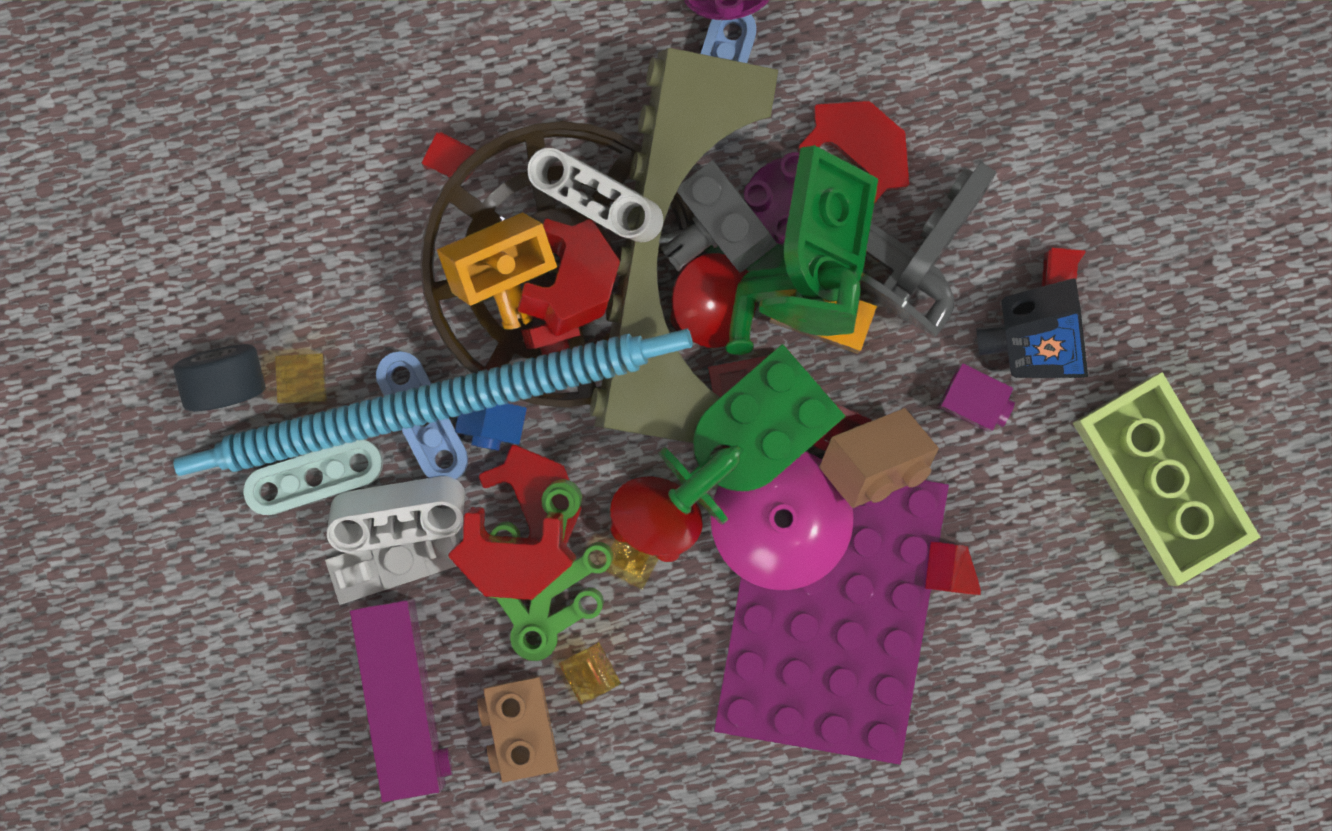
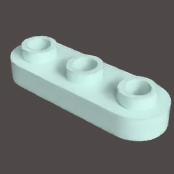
[244,440,383,515]

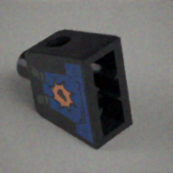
[976,278,1088,378]

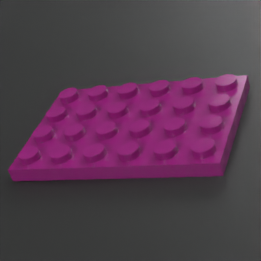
[714,480,949,765]

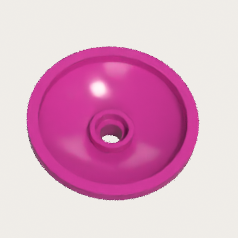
[711,452,853,590]

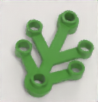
[490,479,613,661]

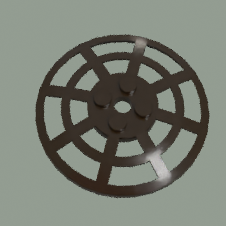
[420,121,703,408]

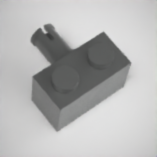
[660,160,777,273]

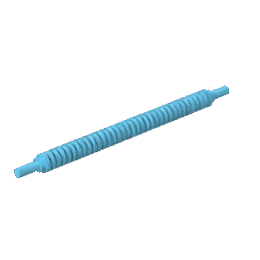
[173,329,693,476]

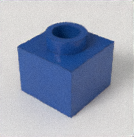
[455,403,527,451]

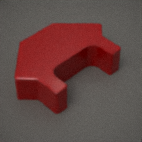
[798,101,909,204]
[517,219,620,336]
[479,445,582,545]
[448,507,576,600]

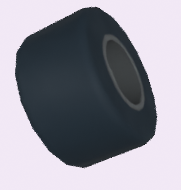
[173,344,266,412]

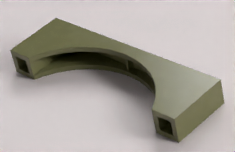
[590,48,779,443]

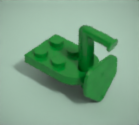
[726,145,878,355]
[658,344,845,525]

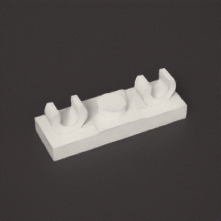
[325,525,464,605]

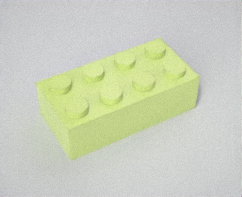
[1073,372,1261,586]

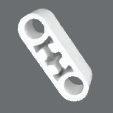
[528,148,663,242]
[327,476,465,553]

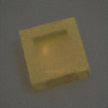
[275,353,327,404]
[558,642,621,705]

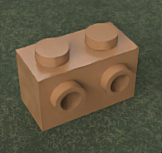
[819,408,939,508]
[477,675,560,783]

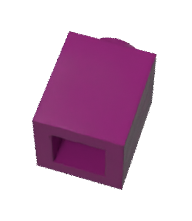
[938,363,1016,432]

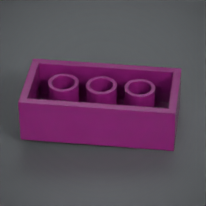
[350,599,453,803]

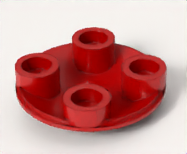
[670,253,757,348]
[610,476,703,562]

